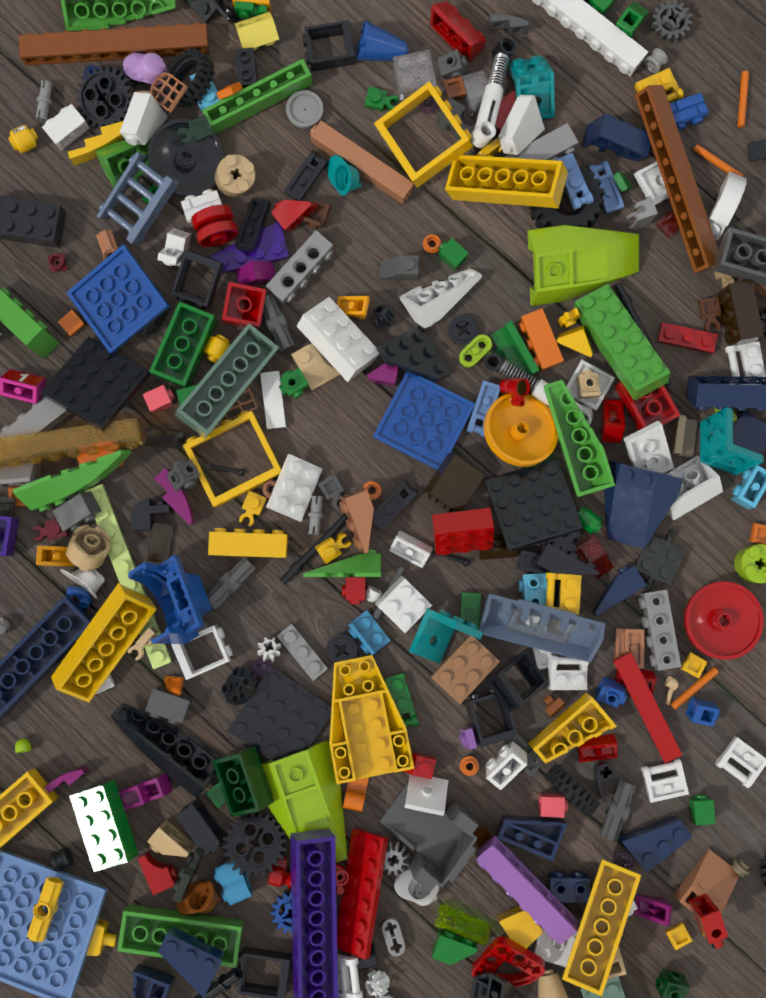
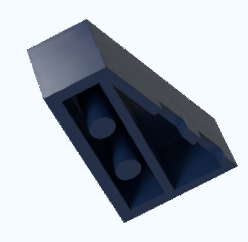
[581,114,651,162]
[495,815,567,861]
[618,815,692,873]
[158,926,225,998]
[132,963,175,998]

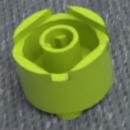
[734,544,766,583]

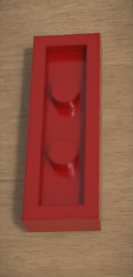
[657,322,718,354]

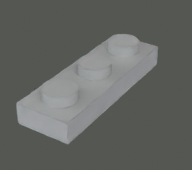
[277,624,328,681]

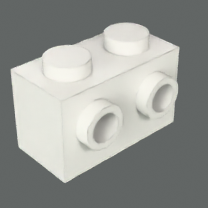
[486,741,527,790]

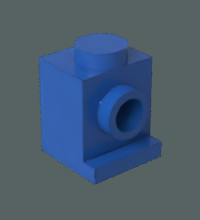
[595,676,627,708]
[685,696,720,727]

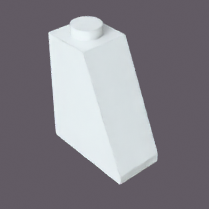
[120,92,167,145]
[498,95,545,155]

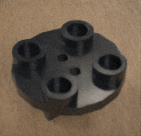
[221,667,259,706]

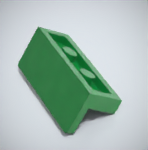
[490,320,539,376]

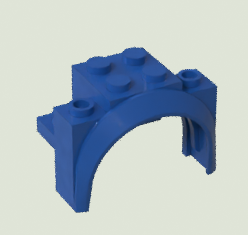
[128,555,212,645]

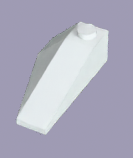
[400,268,482,328]

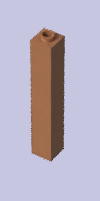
[310,121,414,205]

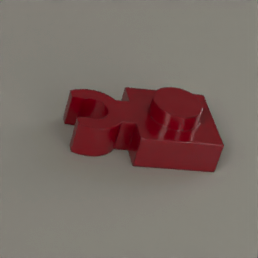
[32,519,69,541]

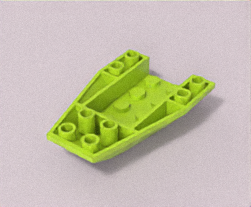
[527,225,639,306]
[261,740,348,863]

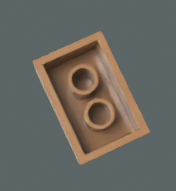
[430,635,500,704]

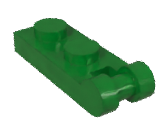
[385,673,419,727]

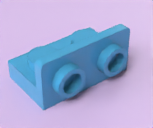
[348,610,391,656]

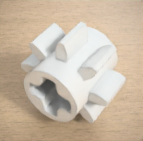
[257,637,281,662]
[365,970,390,997]

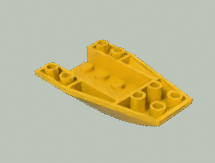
[329,655,414,784]

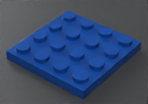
[66,245,170,354]
[373,372,475,470]

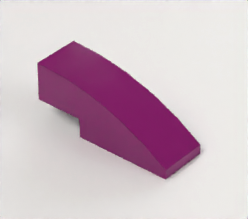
[154,468,195,526]
[118,773,173,810]

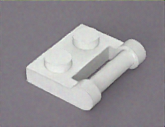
[725,342,766,377]
[548,655,589,690]
[715,736,766,788]
[641,759,689,803]
[337,954,363,998]

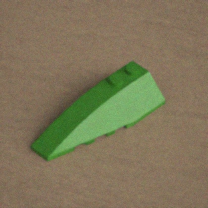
[61,0,176,31]
[543,380,615,497]
[12,450,131,512]

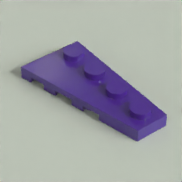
[211,222,289,274]

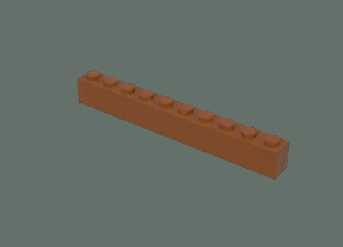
[19,22,210,66]
[635,85,719,274]

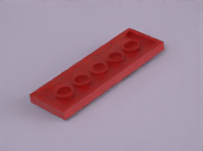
[337,828,388,960]

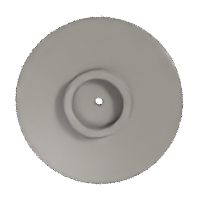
[286,90,323,129]

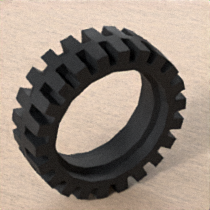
[162,48,215,108]
[545,763,601,817]

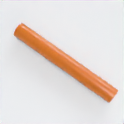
[737,71,749,128]
[693,144,744,177]
[670,667,719,710]

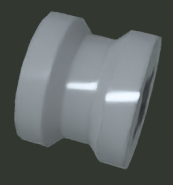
[644,48,668,74]

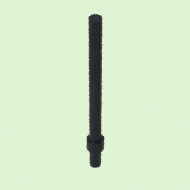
[614,283,672,386]
[280,513,348,584]

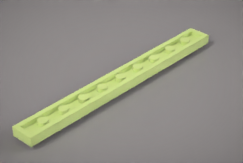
[84,484,173,669]

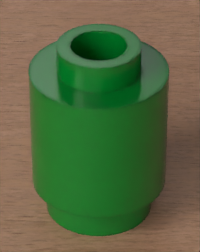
[578,506,603,534]

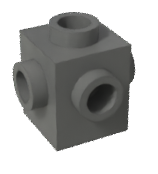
[437,50,469,80]
[167,460,200,491]

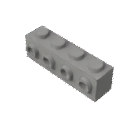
[638,589,681,671]

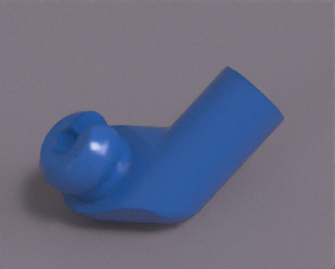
[67,586,92,609]

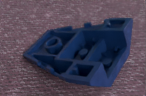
[604,461,683,549]

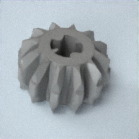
[383,841,410,876]

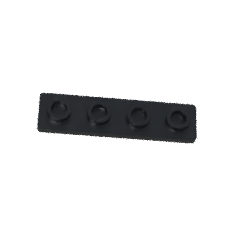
[185,0,238,23]

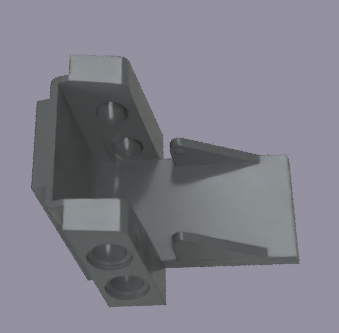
[379,783,478,893]

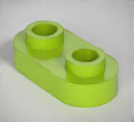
[459,335,492,368]

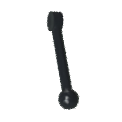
[206,463,245,476]
[432,549,470,566]

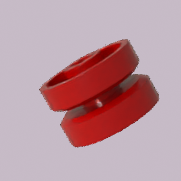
[191,205,239,248]

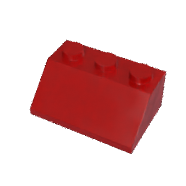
[430,1,486,63]

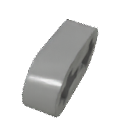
[382,916,405,956]

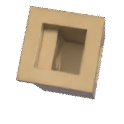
[576,370,601,400]

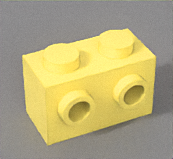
[235,12,279,51]

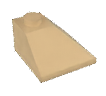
[291,344,341,391]
[147,819,196,857]

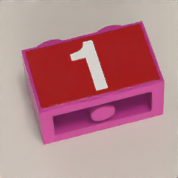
[0,369,46,404]

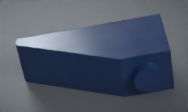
[592,565,647,616]

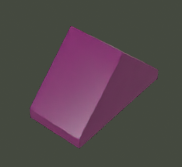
[236,261,275,286]
[366,363,399,387]
[634,894,672,926]

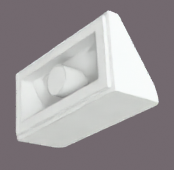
[389,531,433,568]

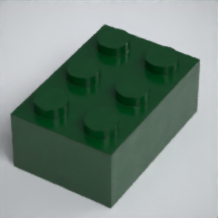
[212,746,274,817]

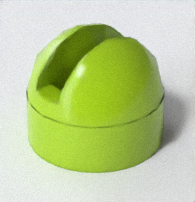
[15,739,32,754]

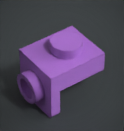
[459,725,477,750]

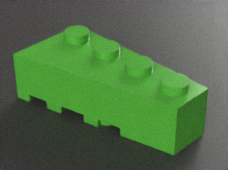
[0,286,60,359]

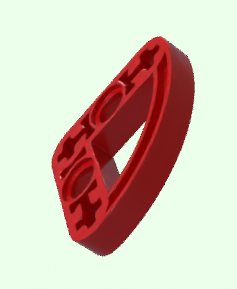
[472,936,545,987]

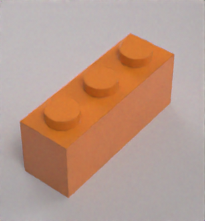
[518,308,564,372]

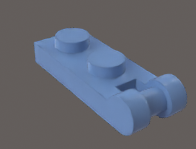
[555,153,594,210]
[588,160,625,215]
[466,380,500,437]

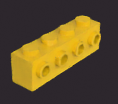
[208,528,288,558]

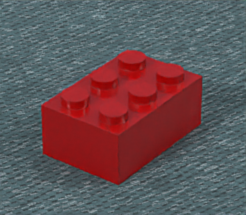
[614,382,680,431]
[432,508,494,555]

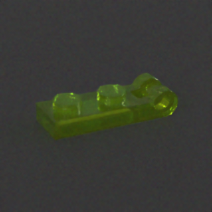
[435,904,491,946]

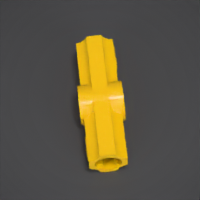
[27,876,64,942]

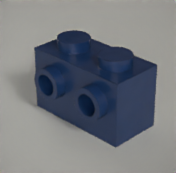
[548,870,590,903]

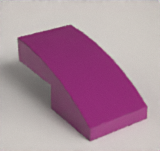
[44,767,89,793]

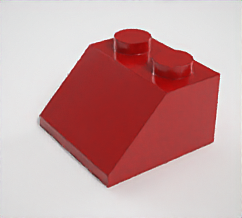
[222,282,267,327]

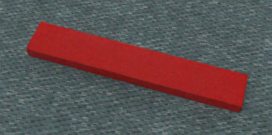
[613,651,682,764]

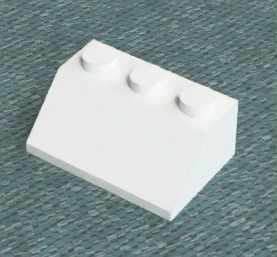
[666,455,723,520]

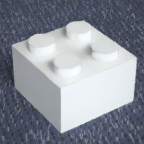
[375,576,432,633]

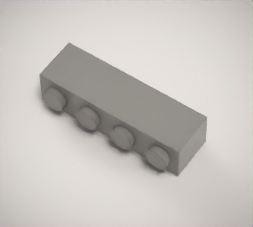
[504,123,579,161]
[0,398,71,455]

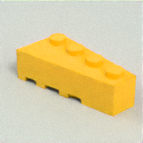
[528,693,617,764]

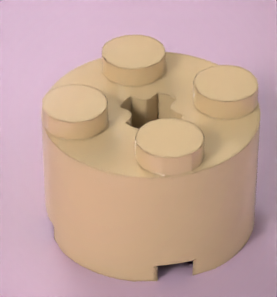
[214,154,255,198]
[66,525,111,572]

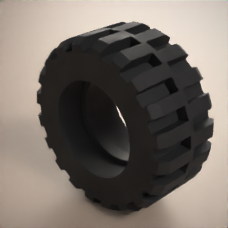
[529,165,605,228]

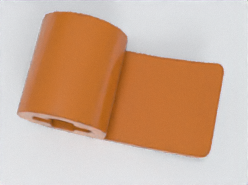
[343,777,369,813]

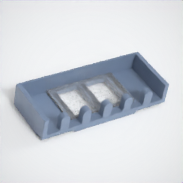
[478,594,605,663]

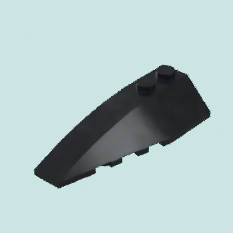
[110,702,220,798]

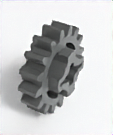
[651,0,693,43]

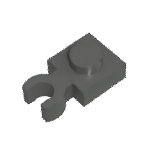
[317,474,344,510]

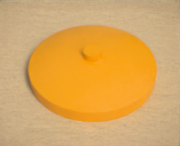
[483,394,558,467]

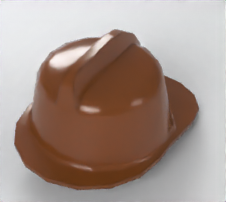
[176,880,221,915]

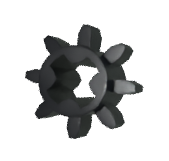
[371,305,396,329]

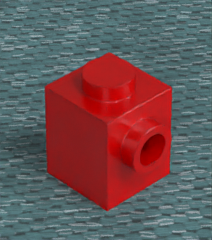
[342,577,366,604]

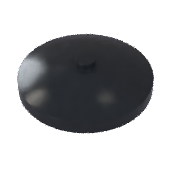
[147,119,224,197]

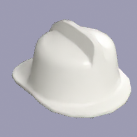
[60,569,105,599]
[394,870,440,906]

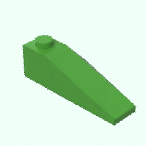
[95,137,152,188]
[303,550,381,577]

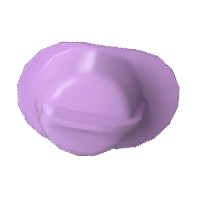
[123,53,168,85]

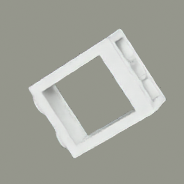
[171,625,233,680]

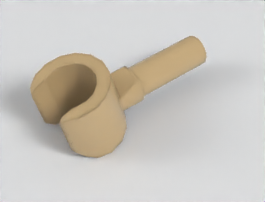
[664,676,678,705]

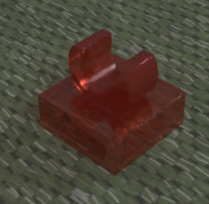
[655,210,679,239]

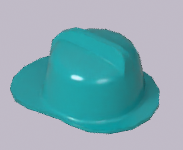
[327,155,362,196]

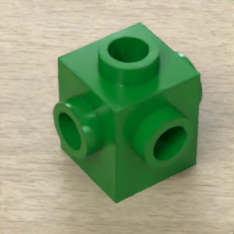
[279,368,310,399]

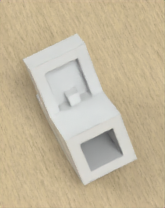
[157,228,191,267]

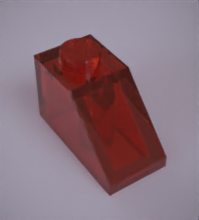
[576,536,613,579]

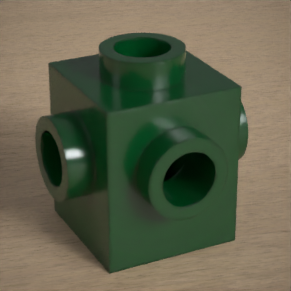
[655,969,690,998]

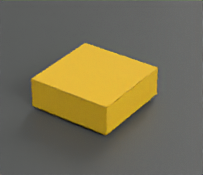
[680,652,708,678]
[665,921,693,950]

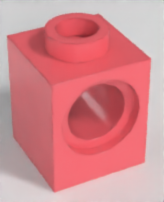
[143,385,175,414]
[538,793,568,818]

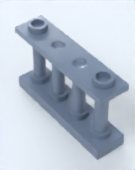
[97,152,179,244]

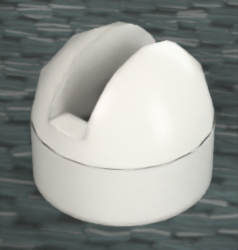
[365,586,382,602]

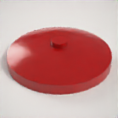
[684,581,764,660]

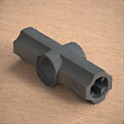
[263,294,295,353]
[207,557,256,610]
[600,779,636,842]

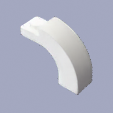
[708,171,747,241]

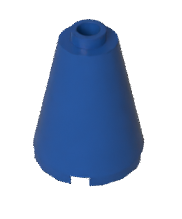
[356,21,409,61]

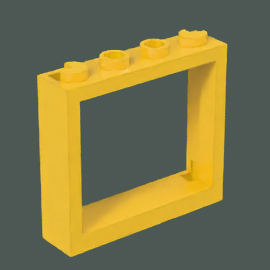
[374,81,473,188]
[183,410,281,508]

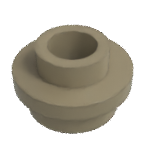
[731,858,751,877]

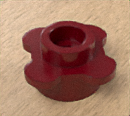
[48,253,68,273]

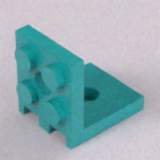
[507,55,555,119]
[700,407,764,475]
[409,608,483,664]

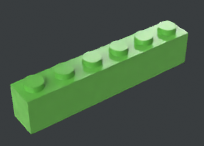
[202,59,313,134]

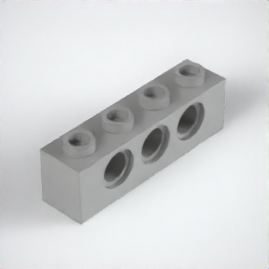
[266,231,334,305]

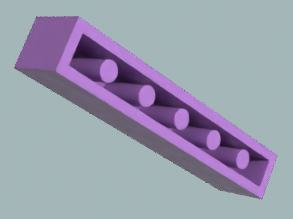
[476,836,578,945]

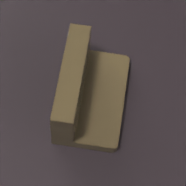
[670,415,697,458]

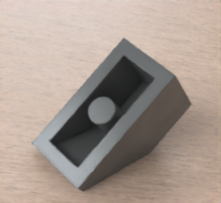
[380,255,418,280]

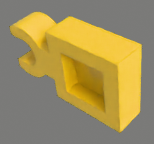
[557,307,580,328]
[239,491,267,527]
[315,532,351,564]

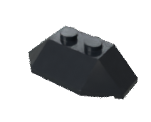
[470,971,516,998]

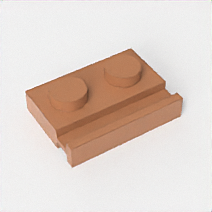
[614,628,644,669]

